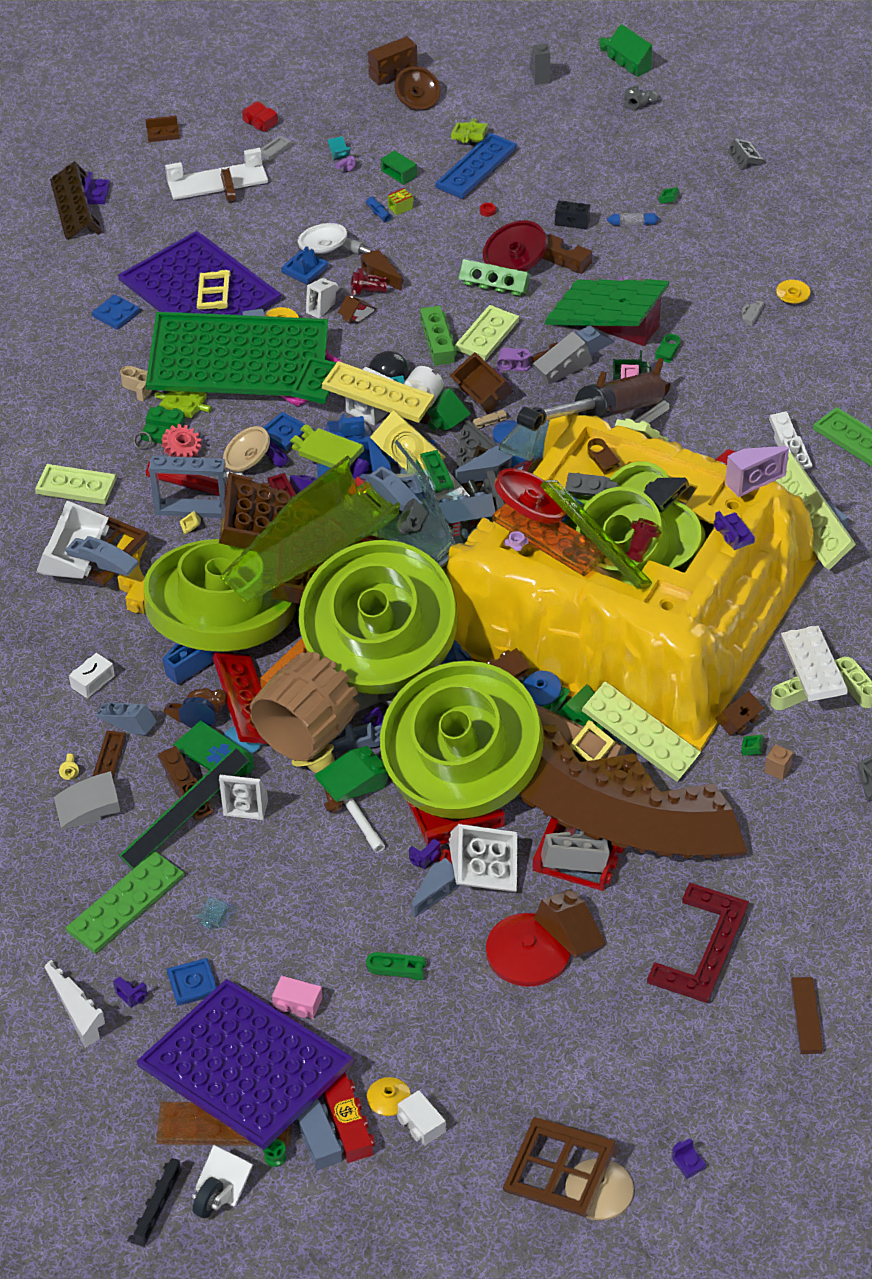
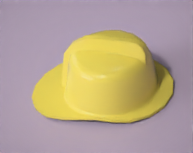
[292,744,335,773]

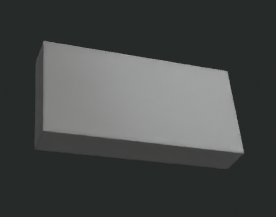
[260,136,292,161]

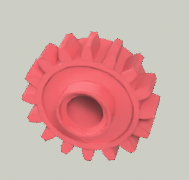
[161,424,201,458]

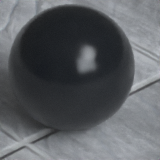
[368,351,410,381]

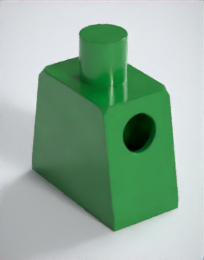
[427,388,471,431]
[557,684,604,730]

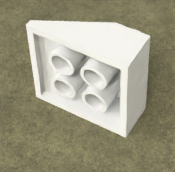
[450,824,517,892]

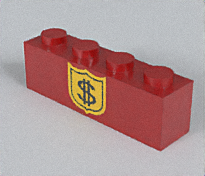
[323,1072,376,1163]

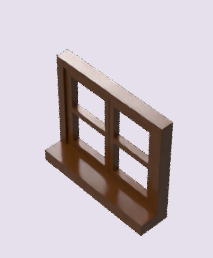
[84,511,150,586]
[503,1117,620,1218]

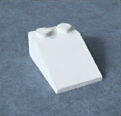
[219,775,268,820]

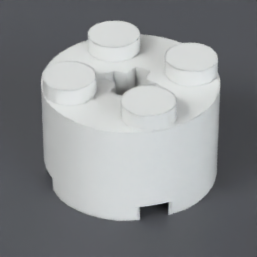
[404,366,444,407]

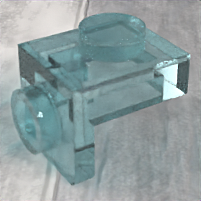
[195,896,229,929]

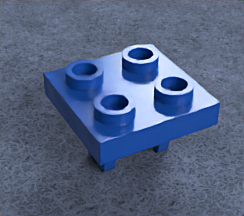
[281,246,328,285]

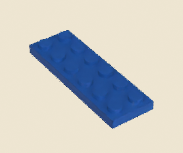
[436,133,517,199]

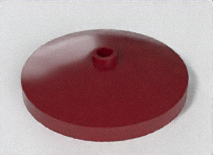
[483,220,548,272]

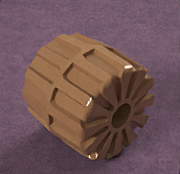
[250,652,359,762]

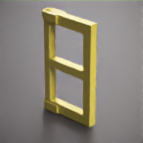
[197,270,230,310]
[569,720,615,761]

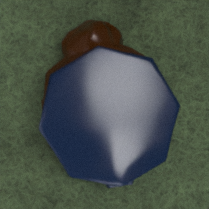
[179,688,226,728]

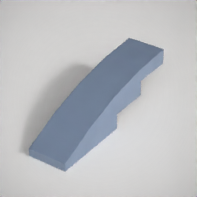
[329,723,382,752]

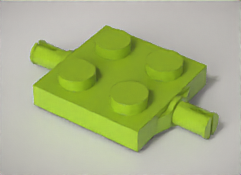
[451,118,488,143]
[155,391,212,418]

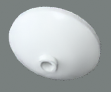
[298,223,347,254]

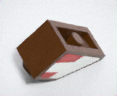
[337,295,377,323]

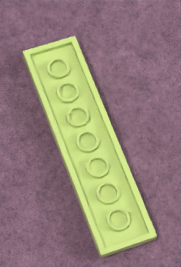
[776,452,856,570]

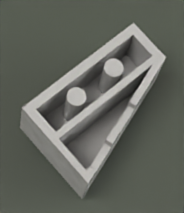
[533,331,593,384]
[541,830,609,873]

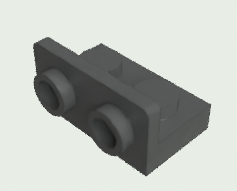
[728,139,764,170]

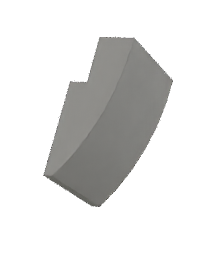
[54,771,120,830]

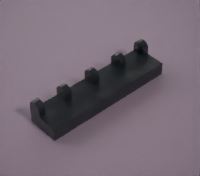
[127,1157,182,1247]

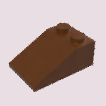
[534,889,606,958]

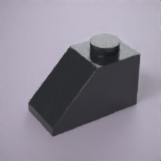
[643,477,690,513]

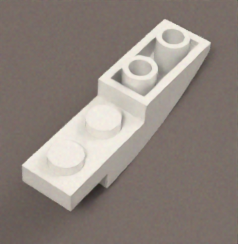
[769,411,812,469]

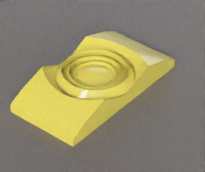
[370,410,446,474]

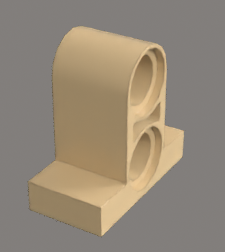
[120,366,153,402]

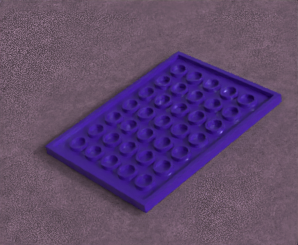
[118,231,282,315]
[136,979,354,1150]

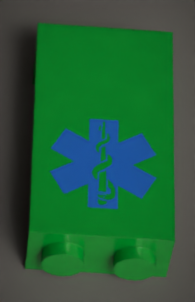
[173,720,254,777]

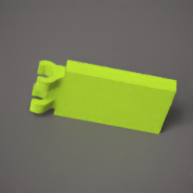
[290,425,364,473]

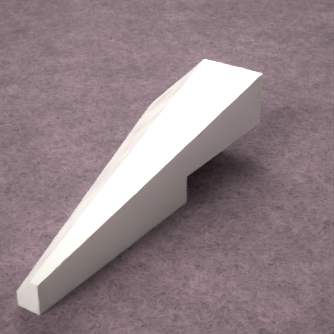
[45,960,105,1048]

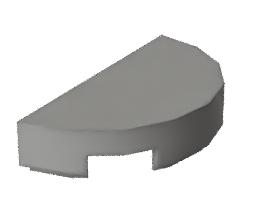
[741,301,764,327]

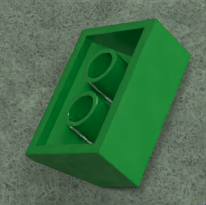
[607,24,653,77]

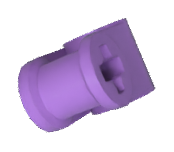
[497,347,531,372]

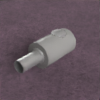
[341,238,373,255]

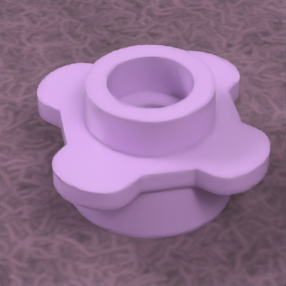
[505,531,528,551]

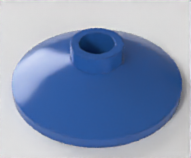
[523,671,561,706]

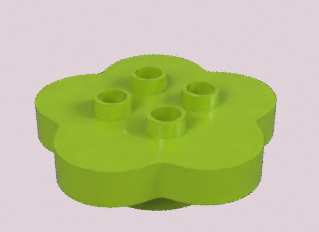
[560,461,706,585]

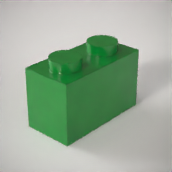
[381,150,417,185]

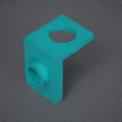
[328,136,351,160]

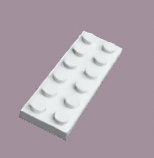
[781,626,847,702]

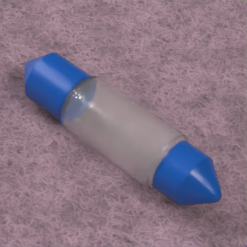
[607,212,660,226]

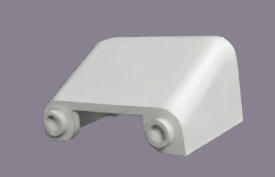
[36,501,109,579]

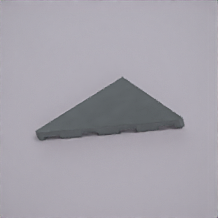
[453,418,497,485]

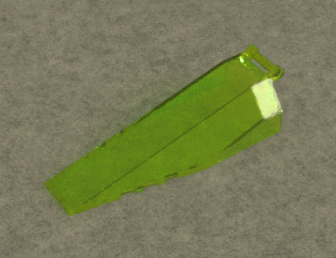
[220,455,400,603]

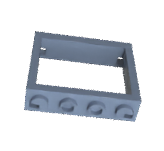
[149,456,227,518]

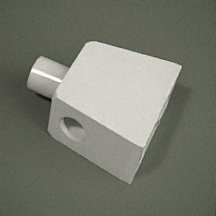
[306,278,339,319]

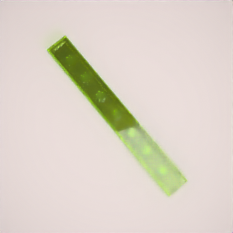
[541,480,652,589]

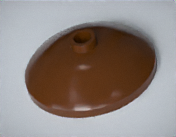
[394,66,441,110]

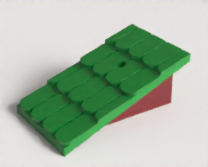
[545,279,669,347]

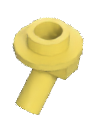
[59,753,79,780]

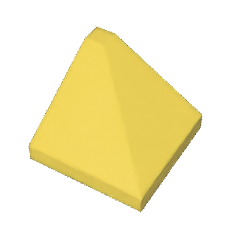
[179,511,201,535]

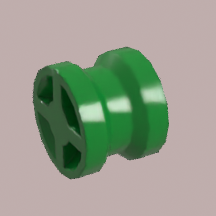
[263,1139,286,1167]

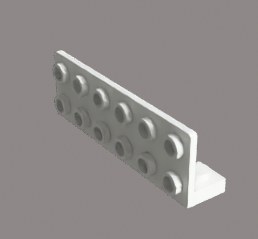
[165,148,268,200]

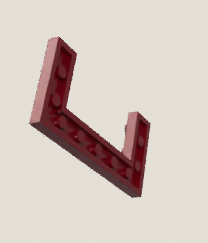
[647,882,749,1003]

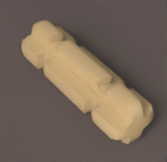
[473,410,507,429]

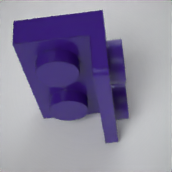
[84,172,110,205]
[714,511,755,550]

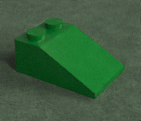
[314,746,389,802]

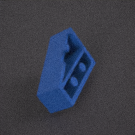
[162,644,222,685]

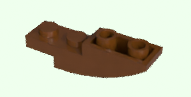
[157,746,214,821]

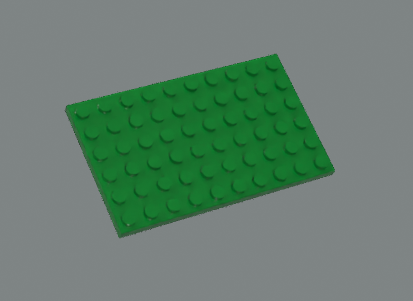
[146,312,328,396]

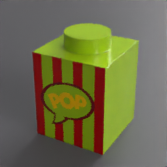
[387,188,414,216]

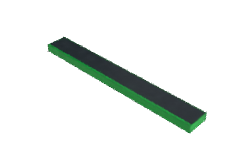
[119,746,250,870]

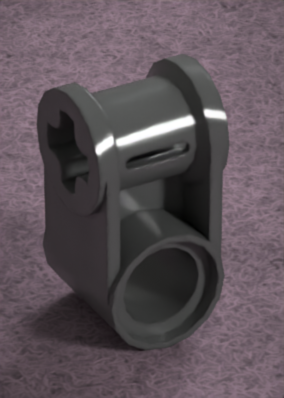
[396,498,428,535]

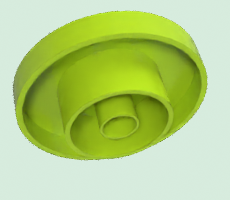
[144,539,297,651]
[299,540,458,694]
[380,661,544,819]

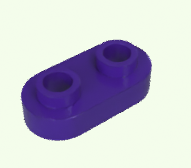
[266,441,290,467]

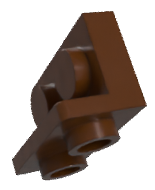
[145,115,180,143]

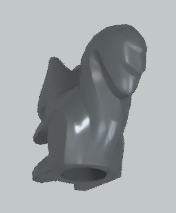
[623,85,660,110]

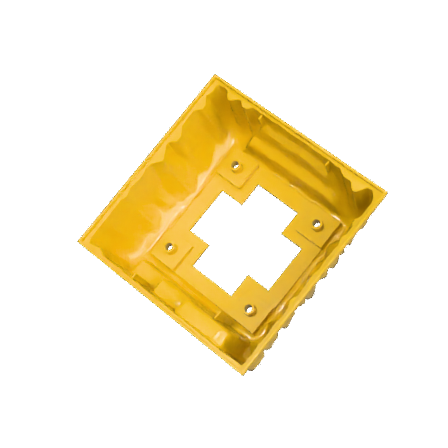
[446,413,819,752]

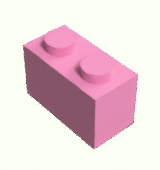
[272,976,322,1019]

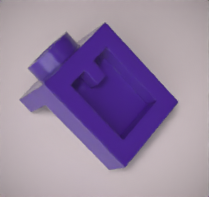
[113,976,148,1008]
[672,1138,706,1179]

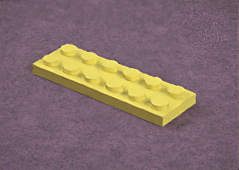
[322,361,434,423]

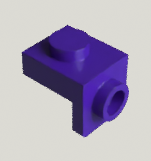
[409,839,441,870]

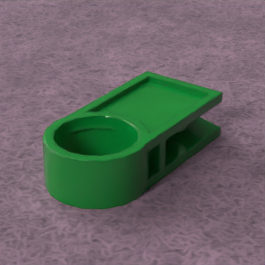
[654,334,680,363]

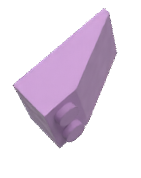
[725,446,789,497]

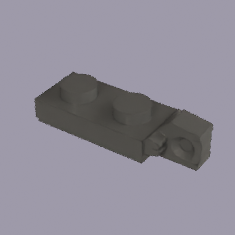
[565,472,620,496]

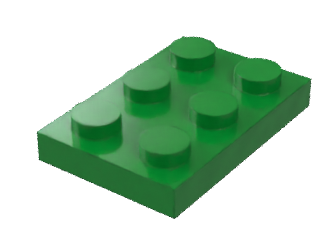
[291,356,336,404]

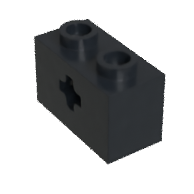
[555,200,590,230]

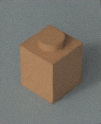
[765,744,793,780]

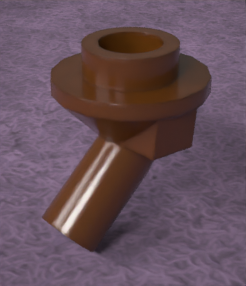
[324,789,344,813]

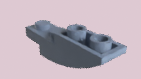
[65,536,139,576]

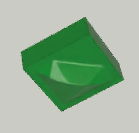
[599,37,612,51]
[659,187,680,204]
[741,734,765,756]

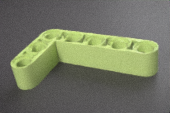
[770,657,872,710]

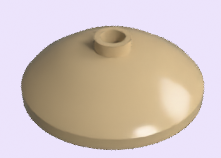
[223,426,270,472]
[565,1158,634,1220]

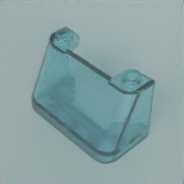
[499,420,549,461]

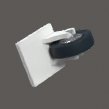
[192,1145,254,1219]

